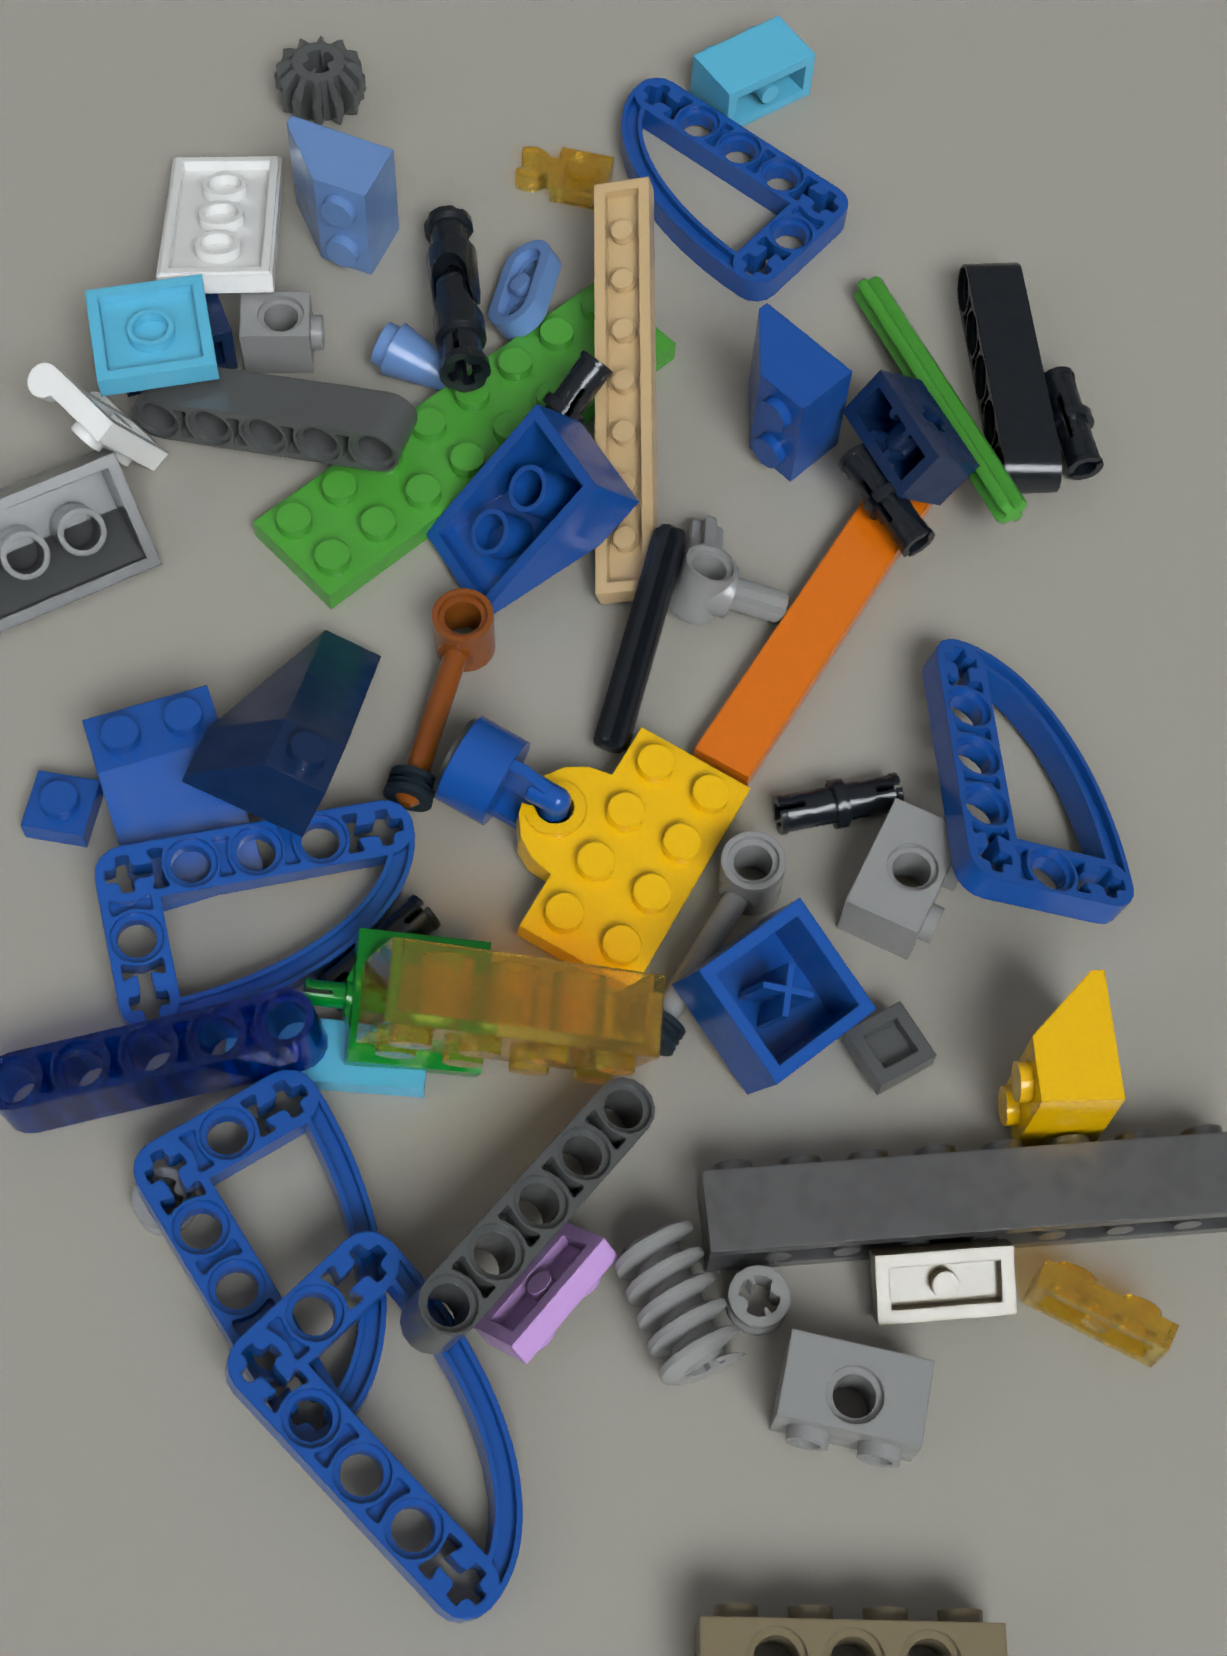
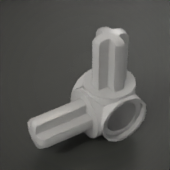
[669,516,789,624]

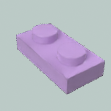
[474,1222,618,1364]

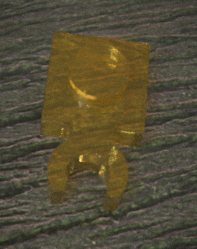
[515,146,614,210]

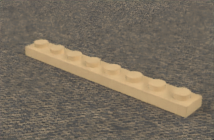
[594,177,658,604]

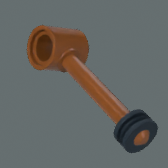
[383,588,496,812]

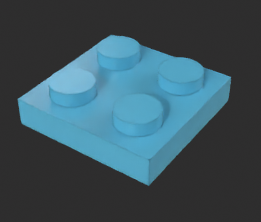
[85,274,220,397]

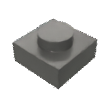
[841,1001,937,1095]

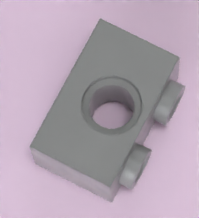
[837,798,958,960]
[770,1329,935,1468]

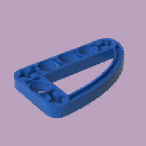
[621,78,848,302]
[922,639,1134,924]
[95,800,415,1037]
[133,1069,387,1442]
[224,1231,523,1623]

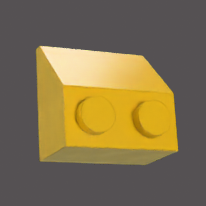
[998,970,1126,1147]

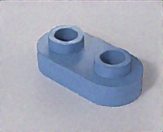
[488,240,561,340]

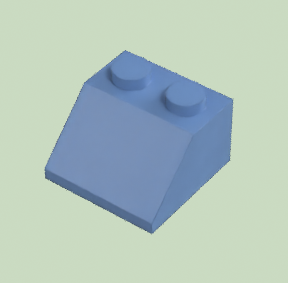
[286,115,399,275]

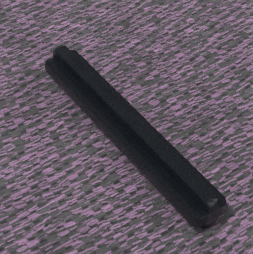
[593,524,688,754]

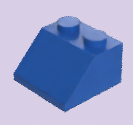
[748,303,852,482]

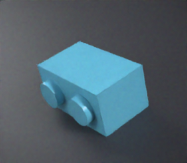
[690,16,816,126]

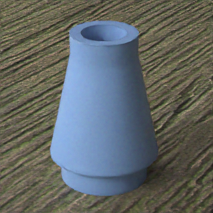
[371,322,445,391]

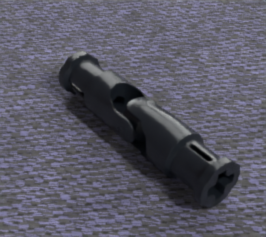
[424,205,491,393]

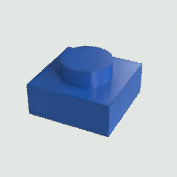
[20,770,104,847]

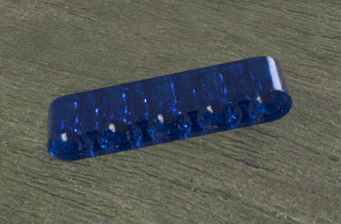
[0,989,328,1133]

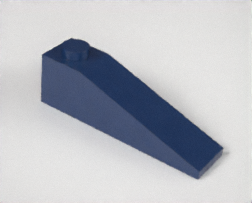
[182,630,381,837]

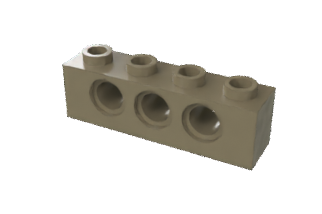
[695,1603,1008,1656]

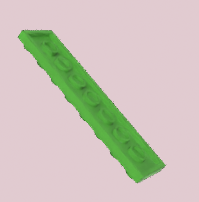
[253,282,676,609]

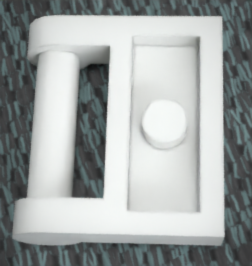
[27,363,168,471]

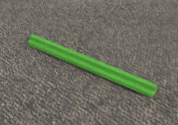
[854,276,1027,524]

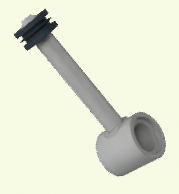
[626,831,786,1057]

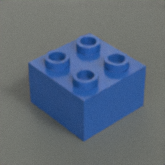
[672,898,877,1095]

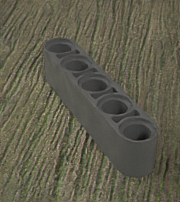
[132,367,417,472]
[400,1077,655,1355]

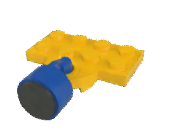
[433,716,751,999]

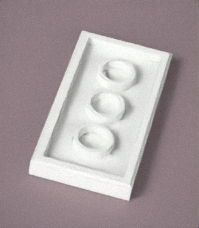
[156,156,284,294]

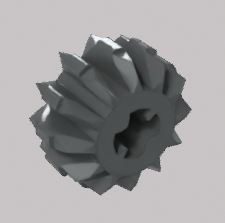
[274,35,366,125]

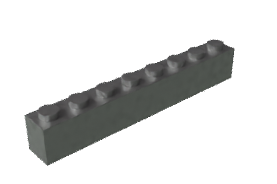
[697,1124,1227,1272]

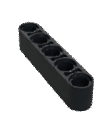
[957,262,1062,494]

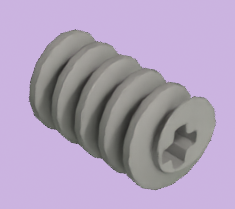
[615,1220,745,1385]

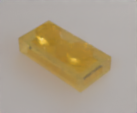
[1022,1259,1179,1368]

